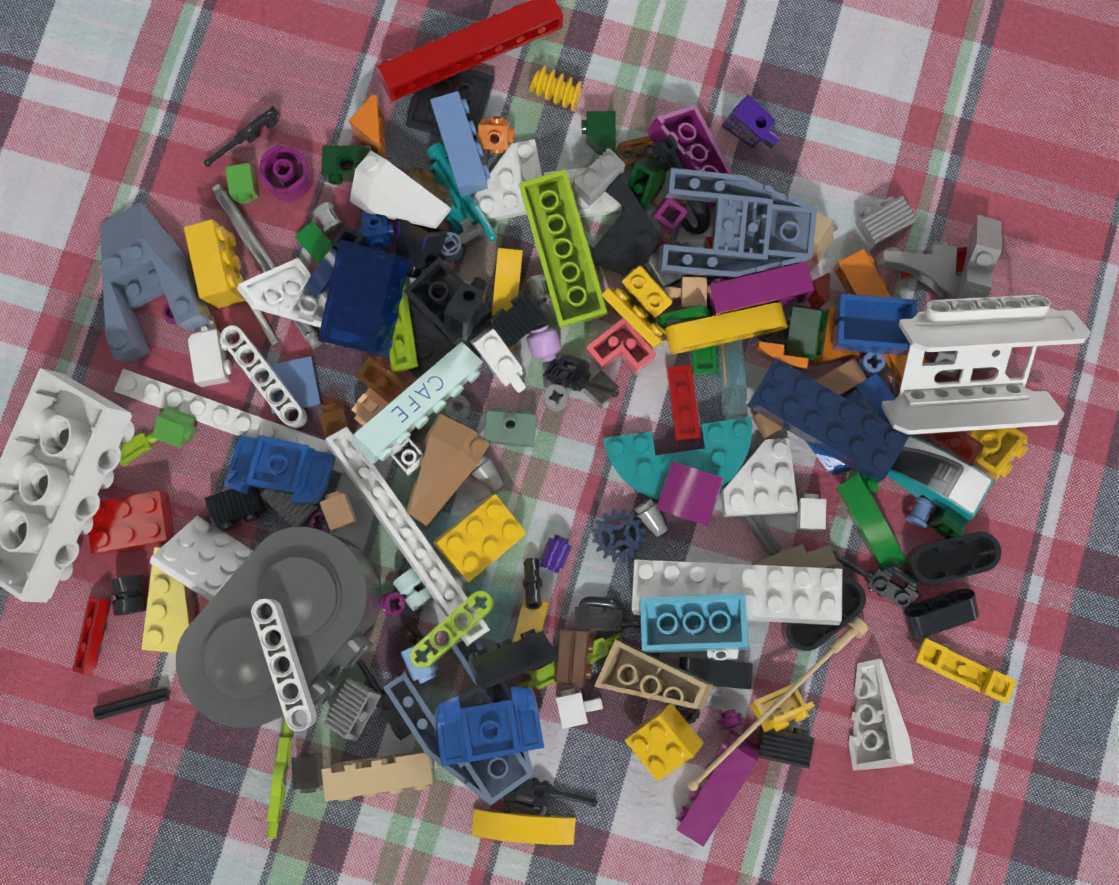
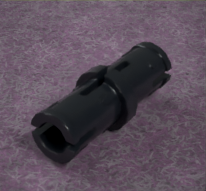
[522,558,543,610]

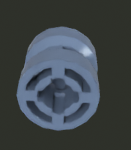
[441,232,463,262]

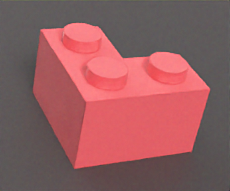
[586,318,656,375]

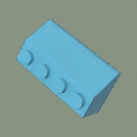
[640,594,750,653]

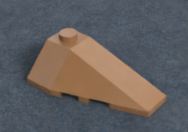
[406,414,489,526]

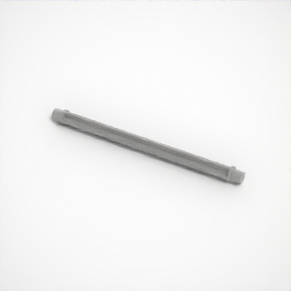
[212,184,322,349]

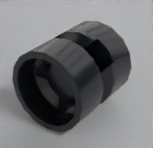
[109,575,147,616]

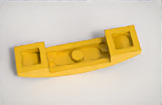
[915,638,1017,704]
[471,808,576,845]

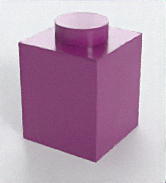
[650,197,688,231]

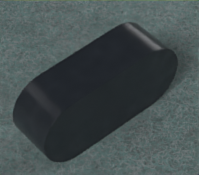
[905,531,1001,585]
[781,578,866,651]

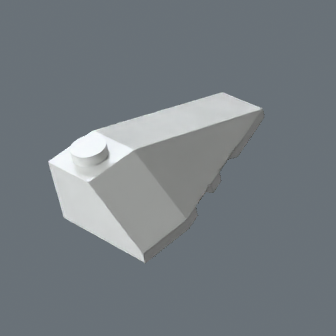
[350,151,451,229]
[849,659,914,770]

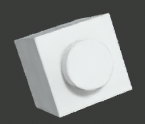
[796,494,826,531]

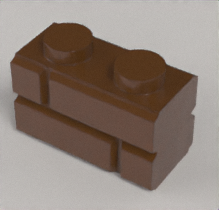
[554,630,594,684]

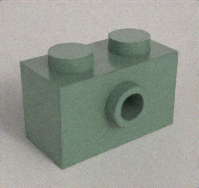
[484,407,537,448]

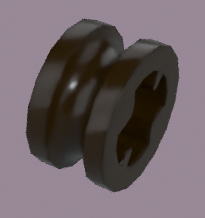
[399,620,424,645]

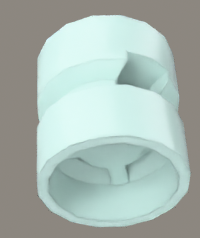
[393,568,433,612]

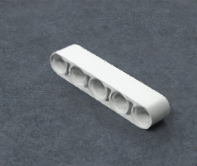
[221,325,307,429]
[251,599,317,731]

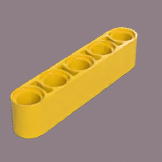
[665,302,788,354]

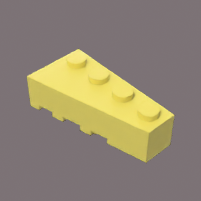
[141,547,195,653]

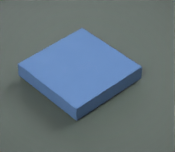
[264,356,322,415]

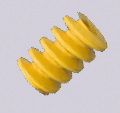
[529,65,582,112]

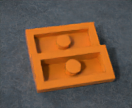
[755,342,809,370]

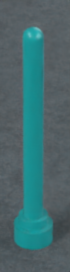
[427,142,497,241]

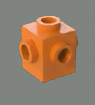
[478,116,515,153]

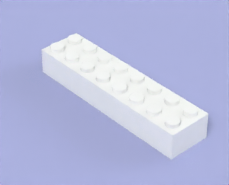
[632,560,842,625]

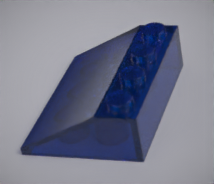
[318,240,409,358]

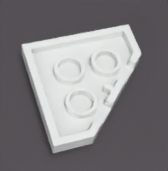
[473,139,542,222]
[237,258,342,328]
[721,438,798,517]

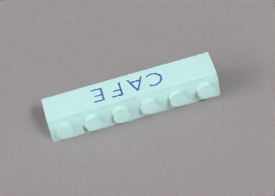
[352,342,483,464]

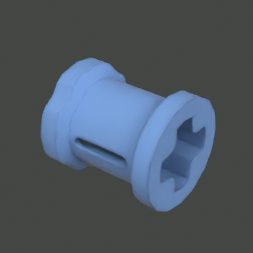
[858,352,886,377]
[905,497,937,529]

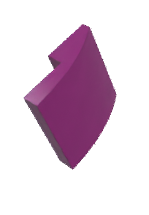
[656,461,724,526]

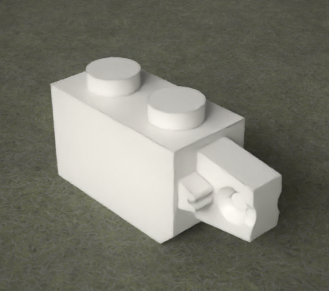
[188,315,232,387]
[470,327,526,393]

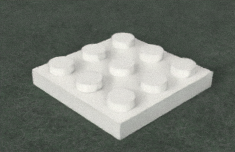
[150,515,253,601]

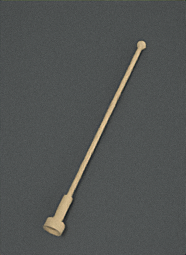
[688,616,868,791]

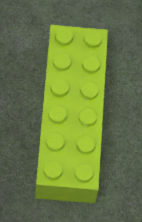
[518,169,609,329]

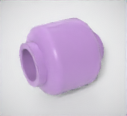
[526,324,562,362]

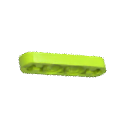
[410,591,494,668]

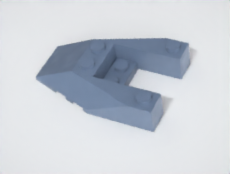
[657,168,817,277]
[100,202,213,363]
[383,638,534,805]

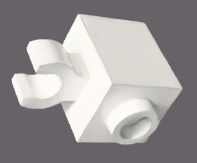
[556,688,603,729]

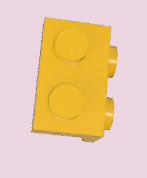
[622,266,673,318]
[750,683,815,732]

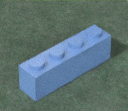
[430,91,491,197]

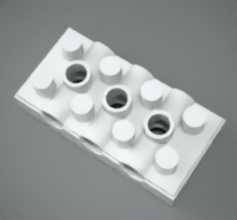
[0,368,134,603]

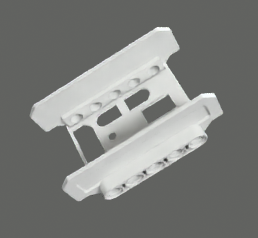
[881,295,1091,434]

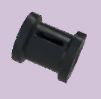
[675,705,700,724]

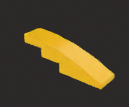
[491,248,523,352]

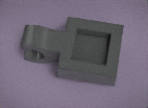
[458,217,485,249]

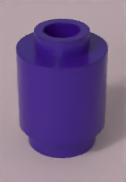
[540,534,572,573]

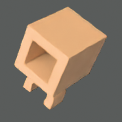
[664,277,707,309]
[351,387,390,426]
[320,491,358,532]

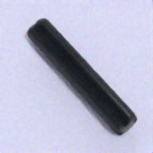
[93,687,170,720]

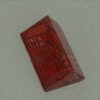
[808,273,830,309]
[929,431,985,466]

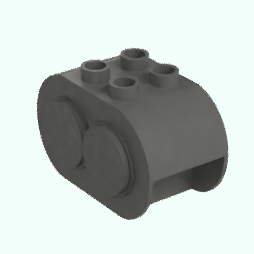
[176,527,382,728]

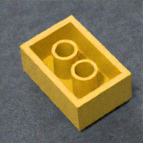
[184,219,246,309]
[432,494,527,582]

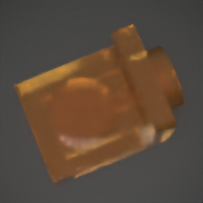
[318,400,349,439]

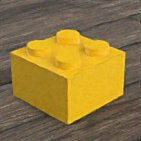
[624,703,704,782]

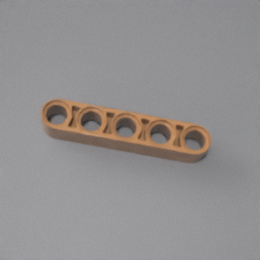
[752,358,868,439]

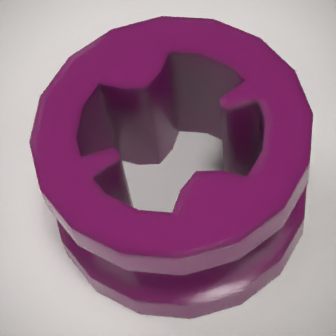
[309,512,330,533]
[380,592,405,615]

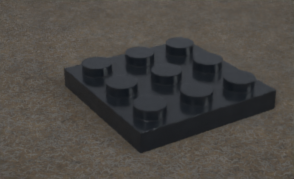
[405,69,495,143]

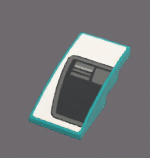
[887,434,994,520]

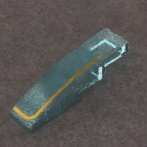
[716,340,748,416]

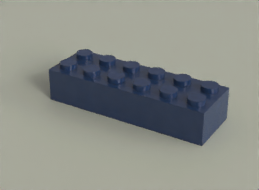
[747,358,909,483]

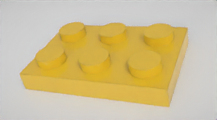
[602,288,668,348]

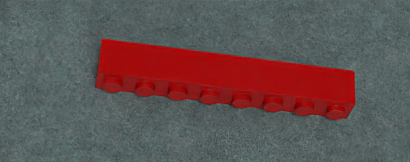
[377,0,563,102]

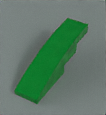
[835,474,906,568]

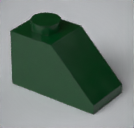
[581,111,616,155]
[628,155,669,211]
[926,506,969,539]

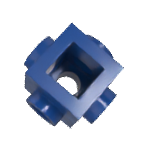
[358,212,395,250]

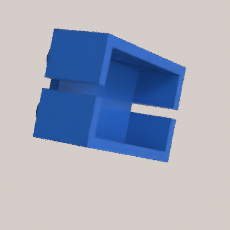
[832,294,917,355]

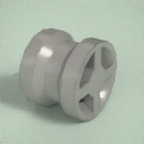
[544,384,568,412]

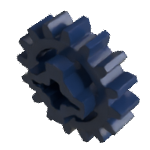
[592,509,646,563]

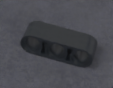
[904,588,979,638]
[679,657,753,689]

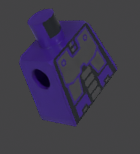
[721,94,780,149]

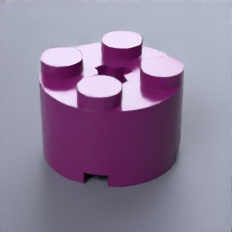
[259,145,314,203]

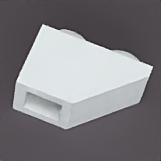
[390,439,424,476]

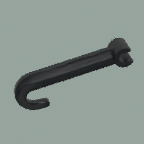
[652,136,710,235]

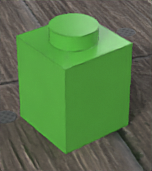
[225,163,259,204]
[152,407,196,448]

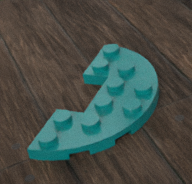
[603,417,752,500]

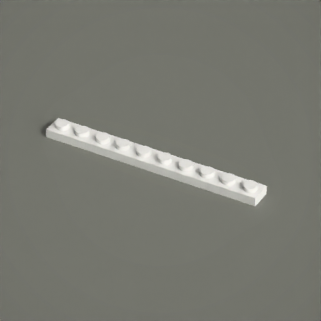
[114,369,346,474]
[325,427,490,646]

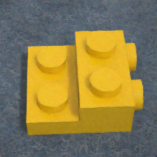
[959,428,1029,481]

